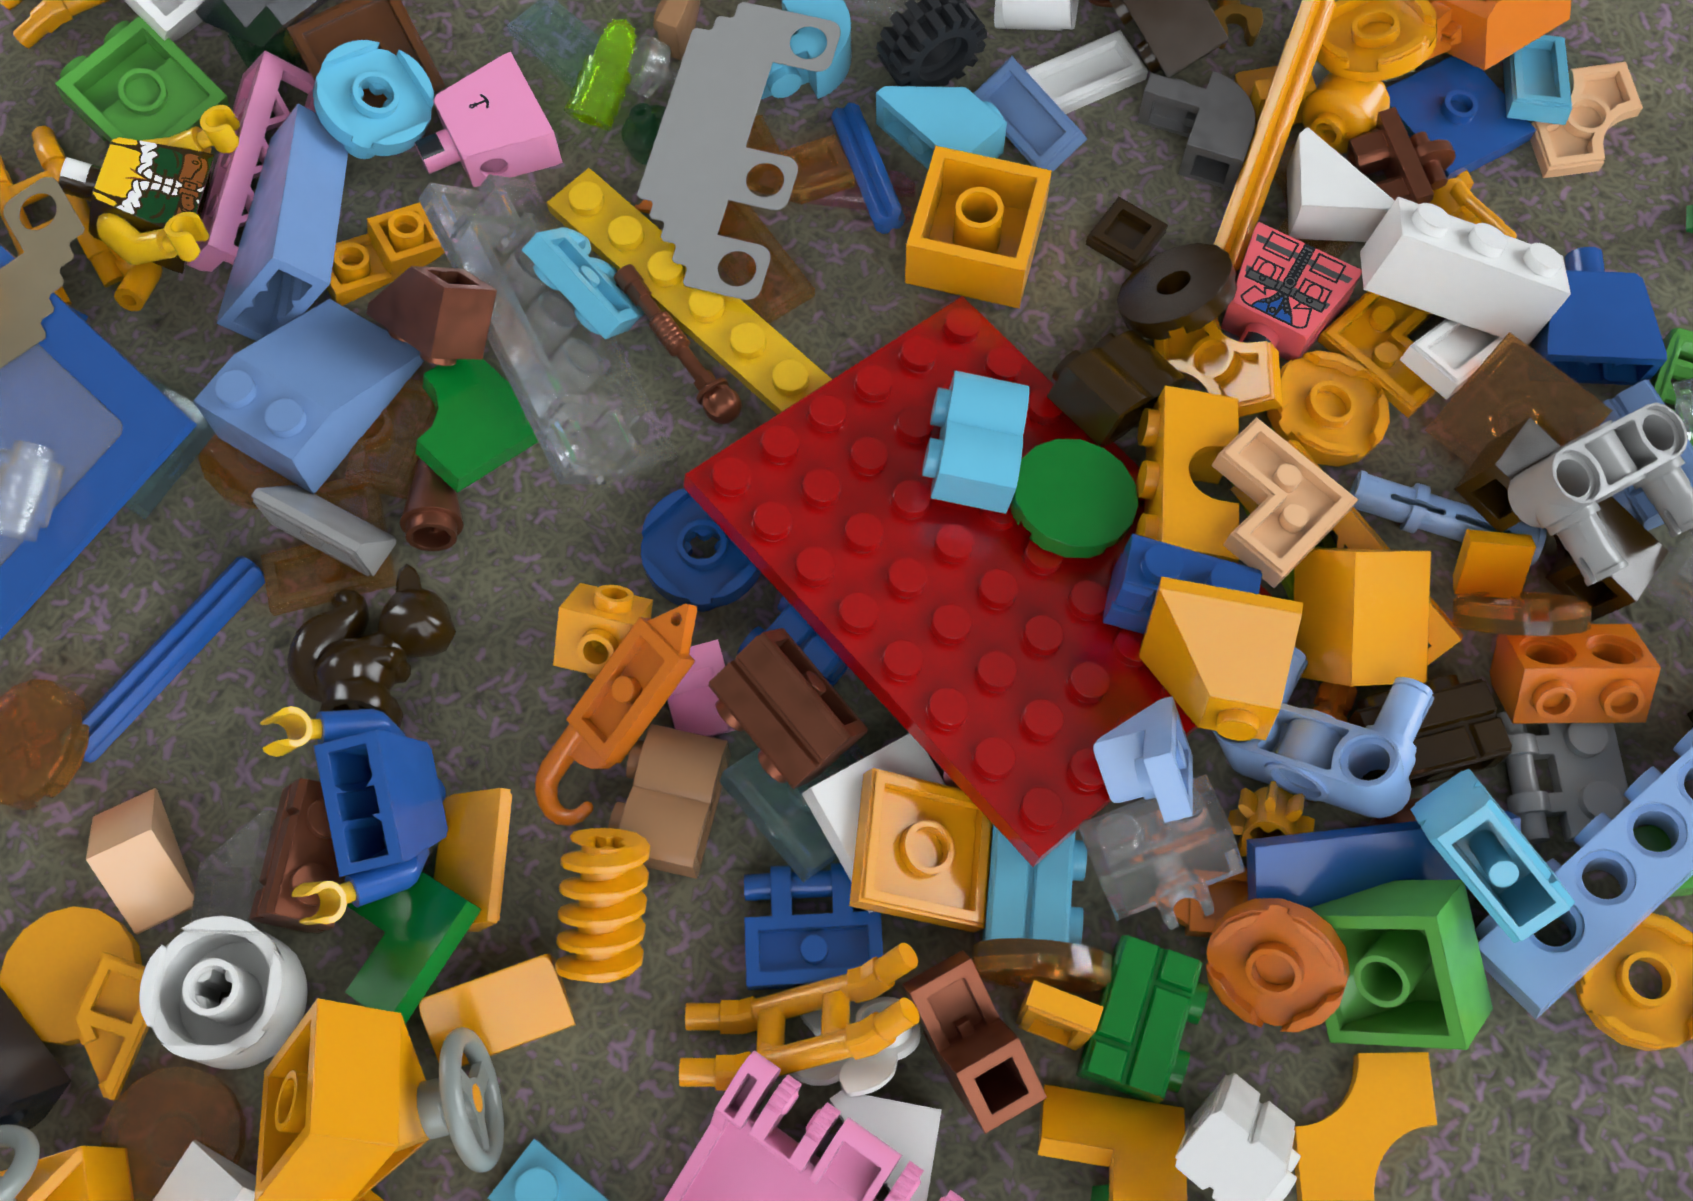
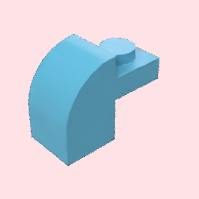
[761,0,852,99]

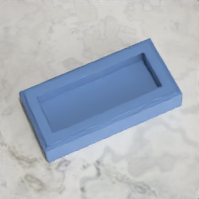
[973,56,1087,171]

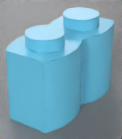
[922,371,1029,514]

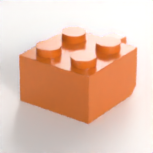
[1427,0,1571,71]

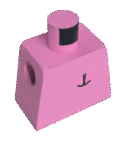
[415,52,563,187]

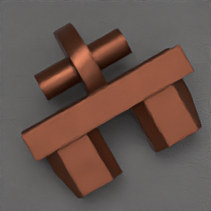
[1347,107,1456,204]

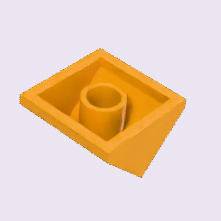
[1294,548,1431,687]

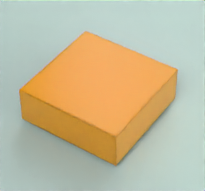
[1453,529,1536,600]

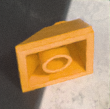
[1139,576,1303,741]

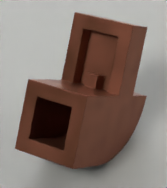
[902,950,1047,1134]

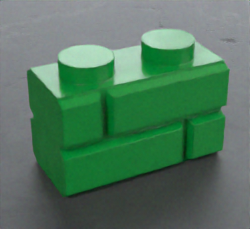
[1075,935,1209,1103]

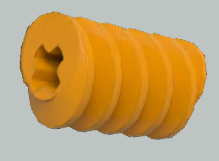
[555,828,651,983]

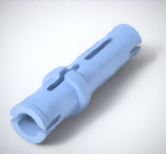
[1350,470,1547,566]

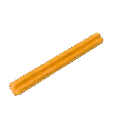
[1214,0,1336,271]

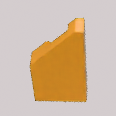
[71,952,149,1101]

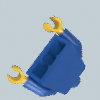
[260,706,448,925]

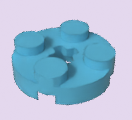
[313,40,434,159]

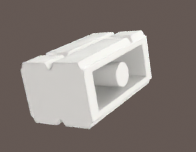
[1175,1073,1301,1201]

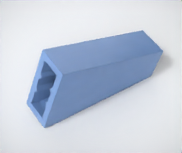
[217,104,348,341]

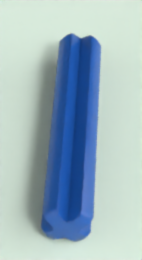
[831,102,906,234]

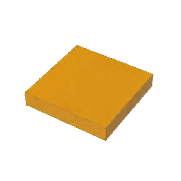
[849,768,993,933]

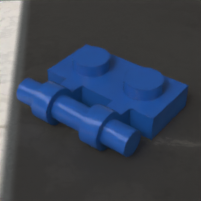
[744,863,883,991]

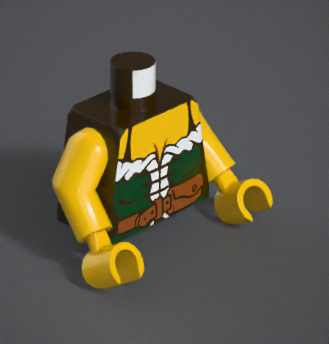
[59,105,240,274]

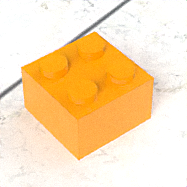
[905,145,1052,309]

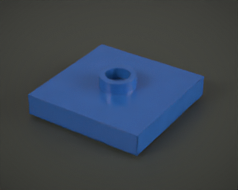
[1386,56,1536,180]

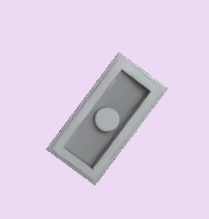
[251,485,397,576]

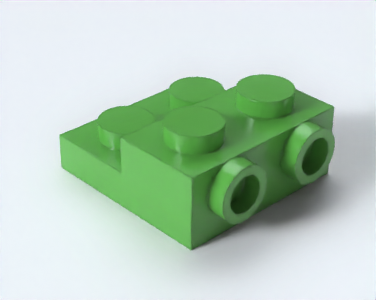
[55,16,229,143]

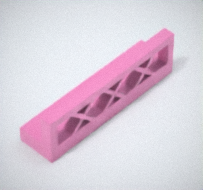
[186,50,316,272]

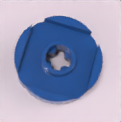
[641,488,761,612]

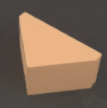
[86,788,200,934]

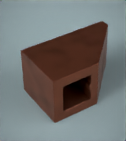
[366,266,497,366]

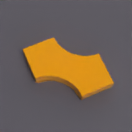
[1154,317,1282,418]
[1292,1052,1438,1201]

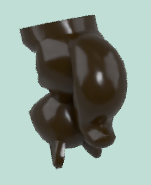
[287,564,456,728]

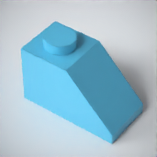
[876,86,1007,169]

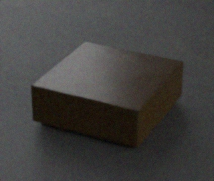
[1085,196,1168,272]

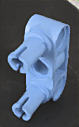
[1212,647,1434,818]

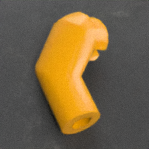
[107,246,163,311]

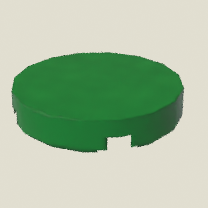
[1010,439,1139,558]

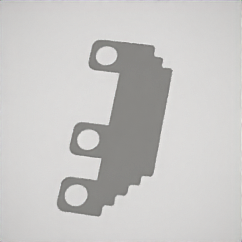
[637,2,841,300]

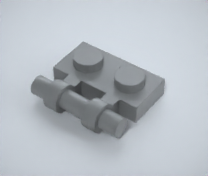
[1497,711,1638,844]

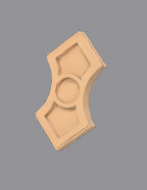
[1530,62,1643,178]

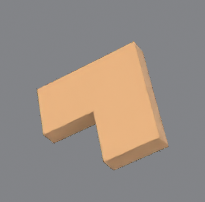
[1211,417,1358,588]

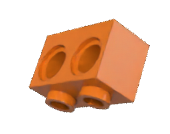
[1490,624,1661,724]

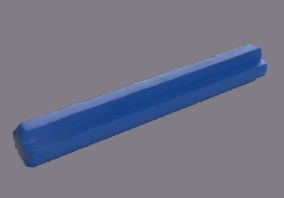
[63,556,267,763]

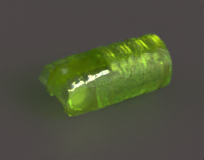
[564,18,637,131]

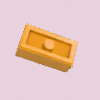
[434,788,512,932]
[418,954,576,1067]

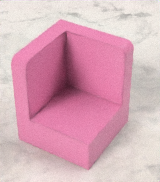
[667,639,735,737]

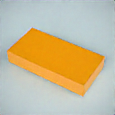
[1016,980,1104,1051]

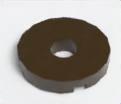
[1117,243,1237,340]

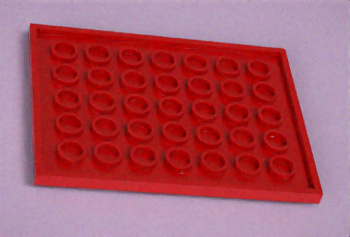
[683,296,1273,867]

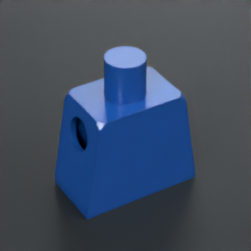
[1528,247,1667,385]

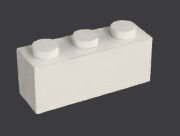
[1360,197,1571,347]

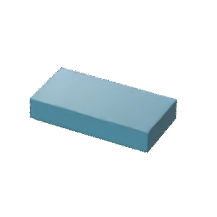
[1503,35,1572,125]

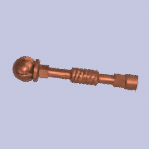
[614,264,742,424]

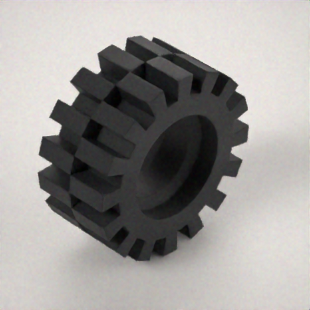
[876,0,987,87]

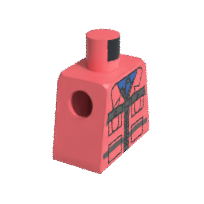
[1220,222,1362,361]

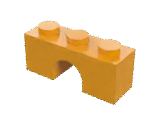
[1136,385,1239,563]

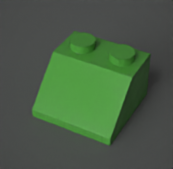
[1310,880,1493,1050]

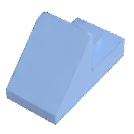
[1093,696,1193,823]

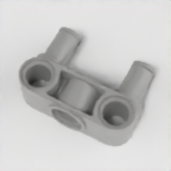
[1508,403,1693,586]

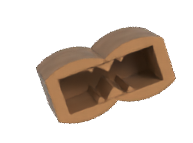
[608,724,731,879]

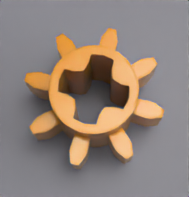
[1226,781,1315,857]

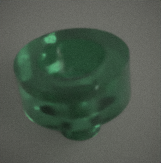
[621,103,666,165]

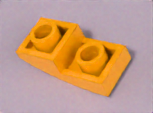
[326,202,446,306]

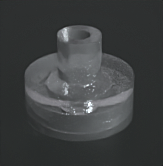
[622,34,679,97]

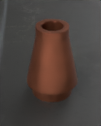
[400,459,464,551]

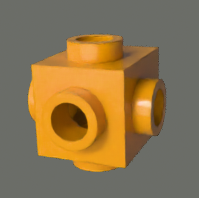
[553,583,653,680]

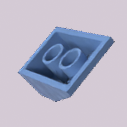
[193,299,425,495]

